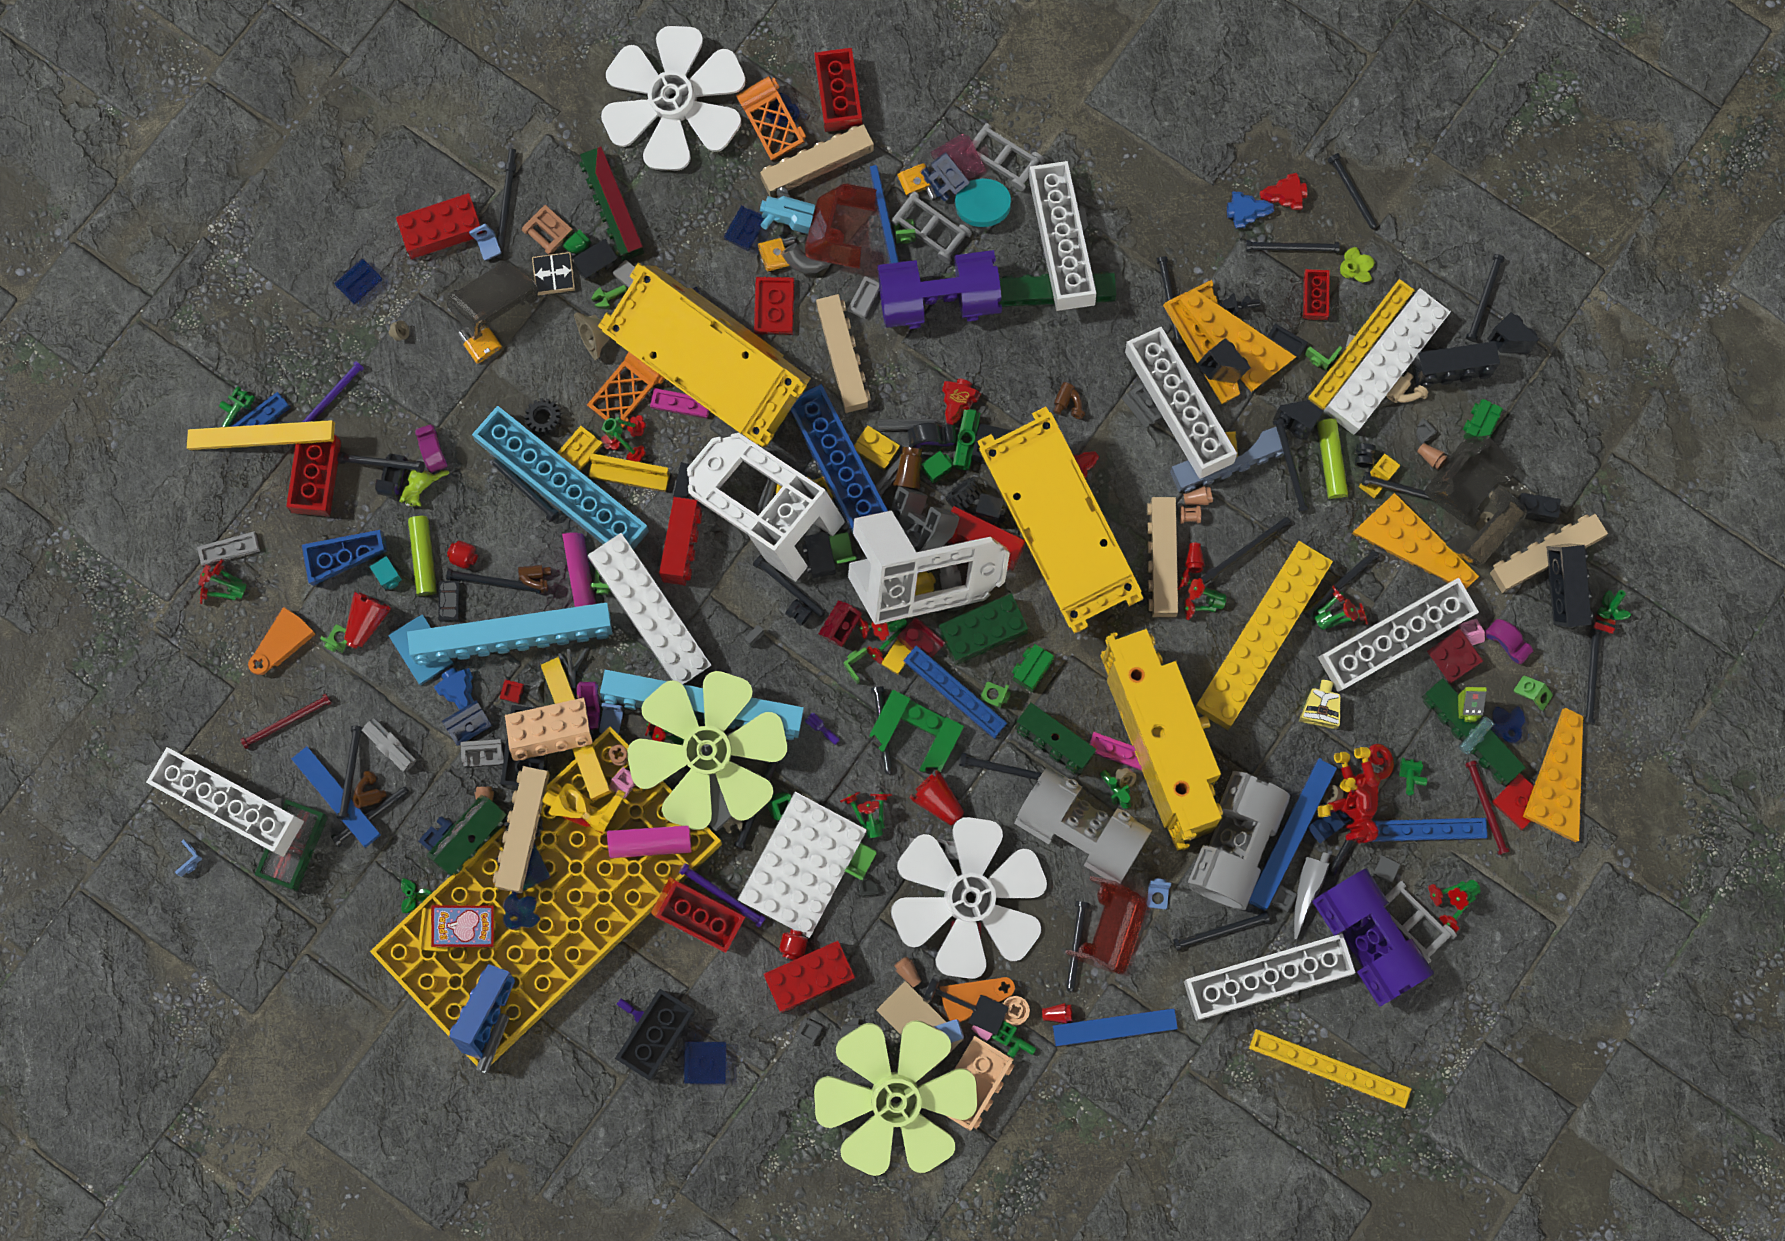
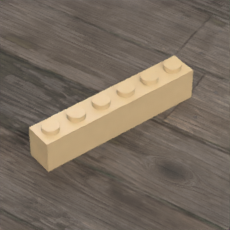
[760,124,874,197]
[816,294,871,413]
[1147,497,1178,617]
[1490,514,1608,593]
[493,766,550,894]

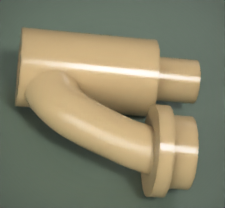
[1386,372,1428,403]

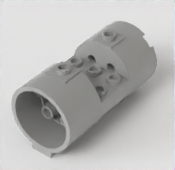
[1014,767,1152,887]
[1188,771,1290,910]

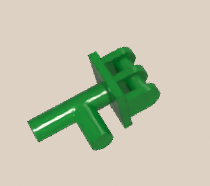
[219,386,255,427]
[1399,757,1427,795]
[1100,770,1131,809]
[992,1021,1036,1058]

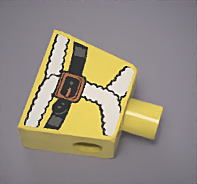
[1299,680,1340,730]

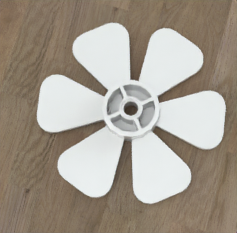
[601,26,746,171]
[891,817,1047,979]

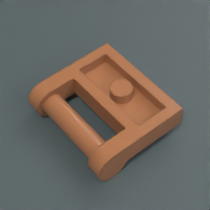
[522,205,573,255]

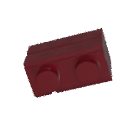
[818,600,862,647]

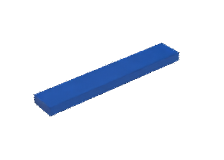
[870,165,899,263]
[903,645,1007,739]
[291,746,381,848]
[1371,818,1488,842]
[1052,1009,1178,1047]

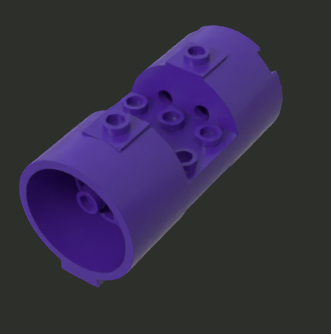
[877,250,1002,329]
[1312,868,1434,1007]

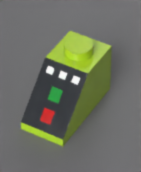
[1458,687,1487,722]

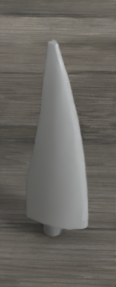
[1294,852,1331,940]

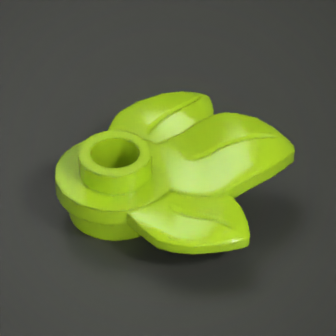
[1340,247,1375,283]

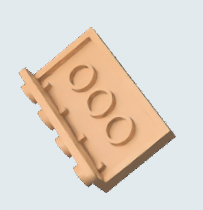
[505,698,592,761]
[945,1036,1015,1131]

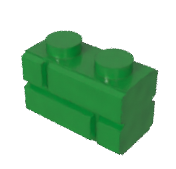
[1462,399,1503,447]
[1012,644,1055,693]

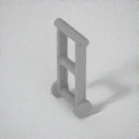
[964,123,1045,191]
[891,191,972,264]
[1384,881,1457,964]

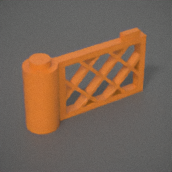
[736,76,806,161]
[587,352,665,429]

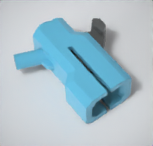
[759,187,815,234]

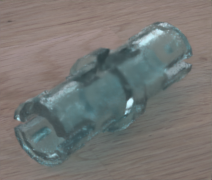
[1458,717,1494,755]

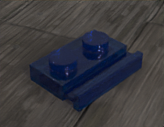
[724,205,765,252]
[334,258,383,305]

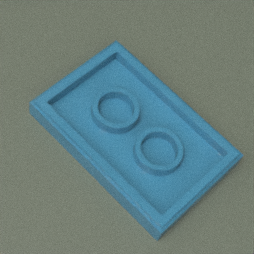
[388,614,454,685]

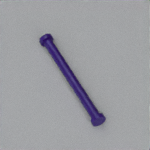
[302,361,364,422]
[679,863,765,927]

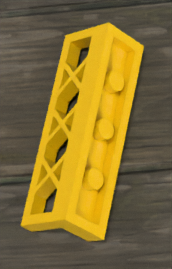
[589,453,670,493]

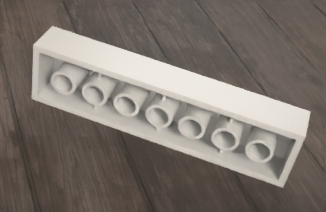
[1029,161,1096,311]
[1324,288,1450,435]
[1125,327,1237,479]
[588,533,711,684]
[1318,578,1479,692]
[146,747,304,857]
[1184,934,1355,1021]

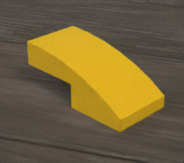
[1359,454,1400,498]
[881,640,911,675]

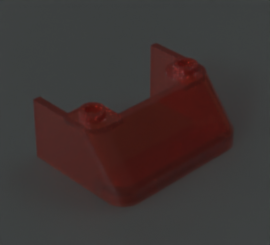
[805,184,877,269]
[1065,876,1147,974]

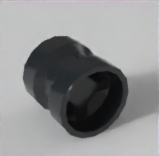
[1355,443,1376,468]
[785,599,813,626]

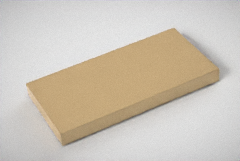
[876,981,963,1069]

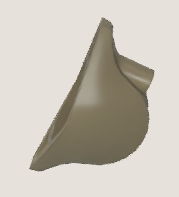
[574,312,610,361]

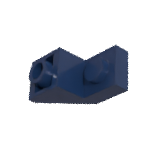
[1307,810,1352,843]

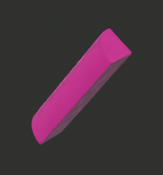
[562,533,596,607]
[607,826,692,858]

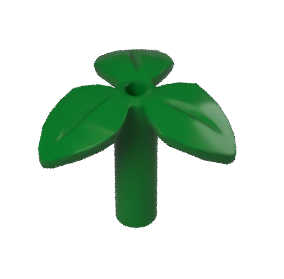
[1597,590,1631,620]
[401,878,432,914]

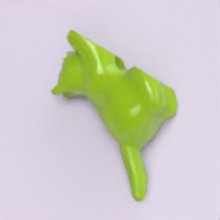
[399,470,450,507]

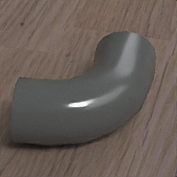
[781,243,834,274]

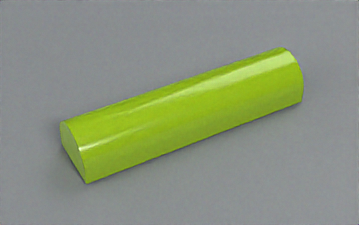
[1317,419,1348,499]
[408,516,437,597]

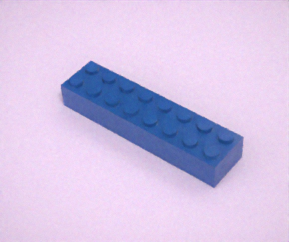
[789,384,888,539]

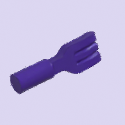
[805,712,840,745]
[616,998,644,1023]

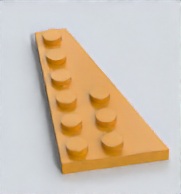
[1163,280,1240,404]
[1178,289,1296,392]
[1352,493,1479,589]
[1523,708,1583,842]

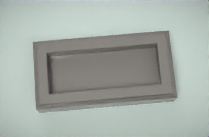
[847,276,880,319]

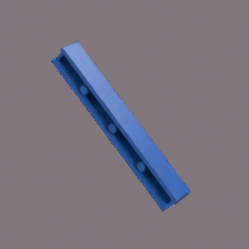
[1248,758,1337,911]

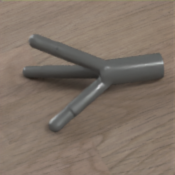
[558,646,589,689]

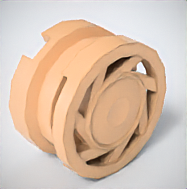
[1003,996,1030,1026]

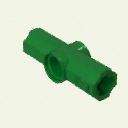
[952,409,981,470]

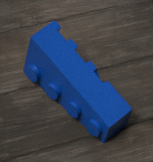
[302,530,387,586]
[449,964,515,1060]

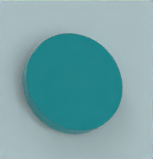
[955,178,1011,227]

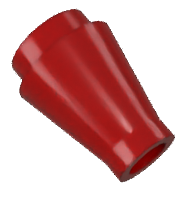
[1185,542,1205,573]
[1042,1003,1073,1023]

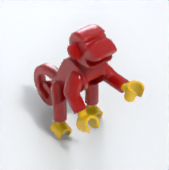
[1318,744,1394,844]

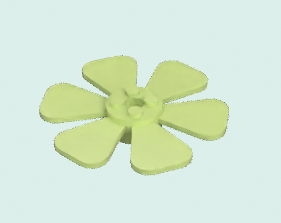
[627,671,787,830]
[814,1020,977,1176]

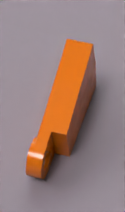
[248,607,316,675]
[940,977,1015,1023]

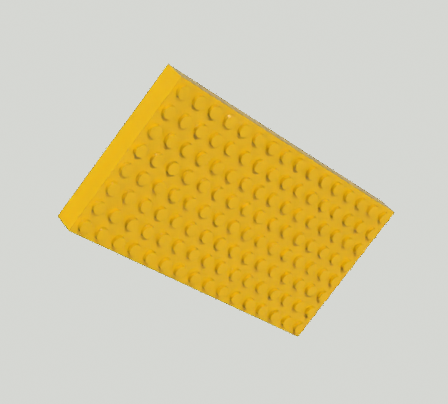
[370,727,722,1066]

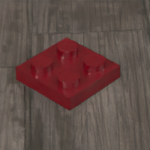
[1427,628,1483,684]

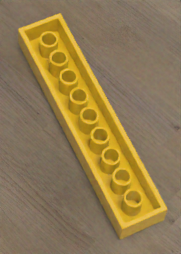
[1195,541,1333,731]

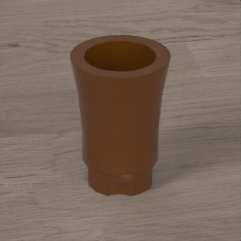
[893,447,922,489]

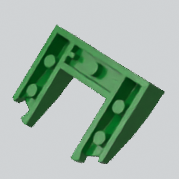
[869,690,964,772]

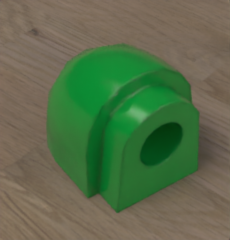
[563,229,592,254]

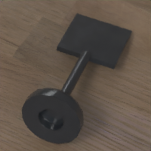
[923,975,1009,1036]

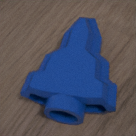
[1227,191,1274,229]
[434,668,474,710]

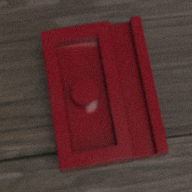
[896,617,945,658]

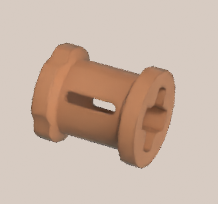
[1180,506,1201,524]
[609,745,628,766]

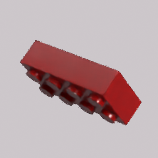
[1303,269,1330,320]

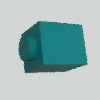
[369,556,402,590]

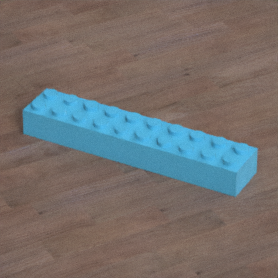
[472,406,649,550]
[407,603,613,665]
[600,670,804,740]

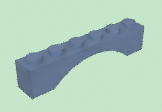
[1170,427,1284,493]

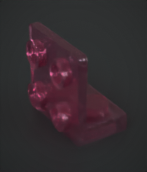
[930,134,985,179]

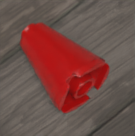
[344,591,391,649]
[909,770,964,826]

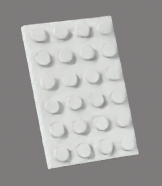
[738,792,866,938]

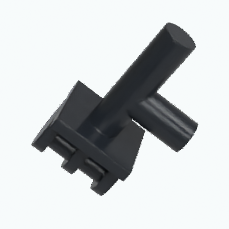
[1220,293,1260,316]

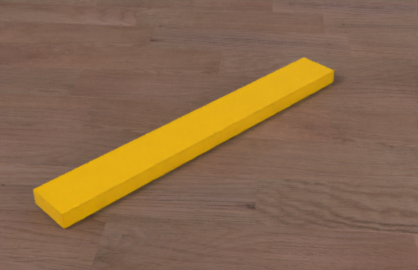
[1308,279,1415,410]
[187,420,335,450]
[541,657,611,801]
[1249,1029,1411,1108]

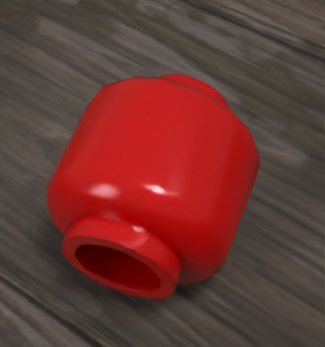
[447,540,478,569]
[779,929,808,960]

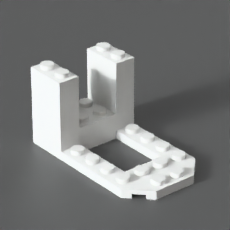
[687,433,845,582]
[848,511,1010,625]

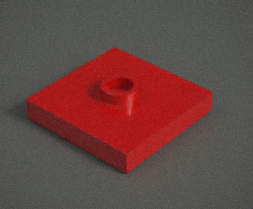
[1492,773,1534,830]

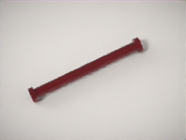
[240,693,332,749]
[1465,760,1510,855]

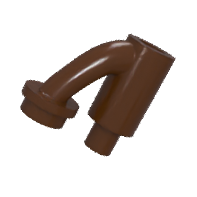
[1053,382,1086,420]
[518,565,551,594]
[353,771,386,808]

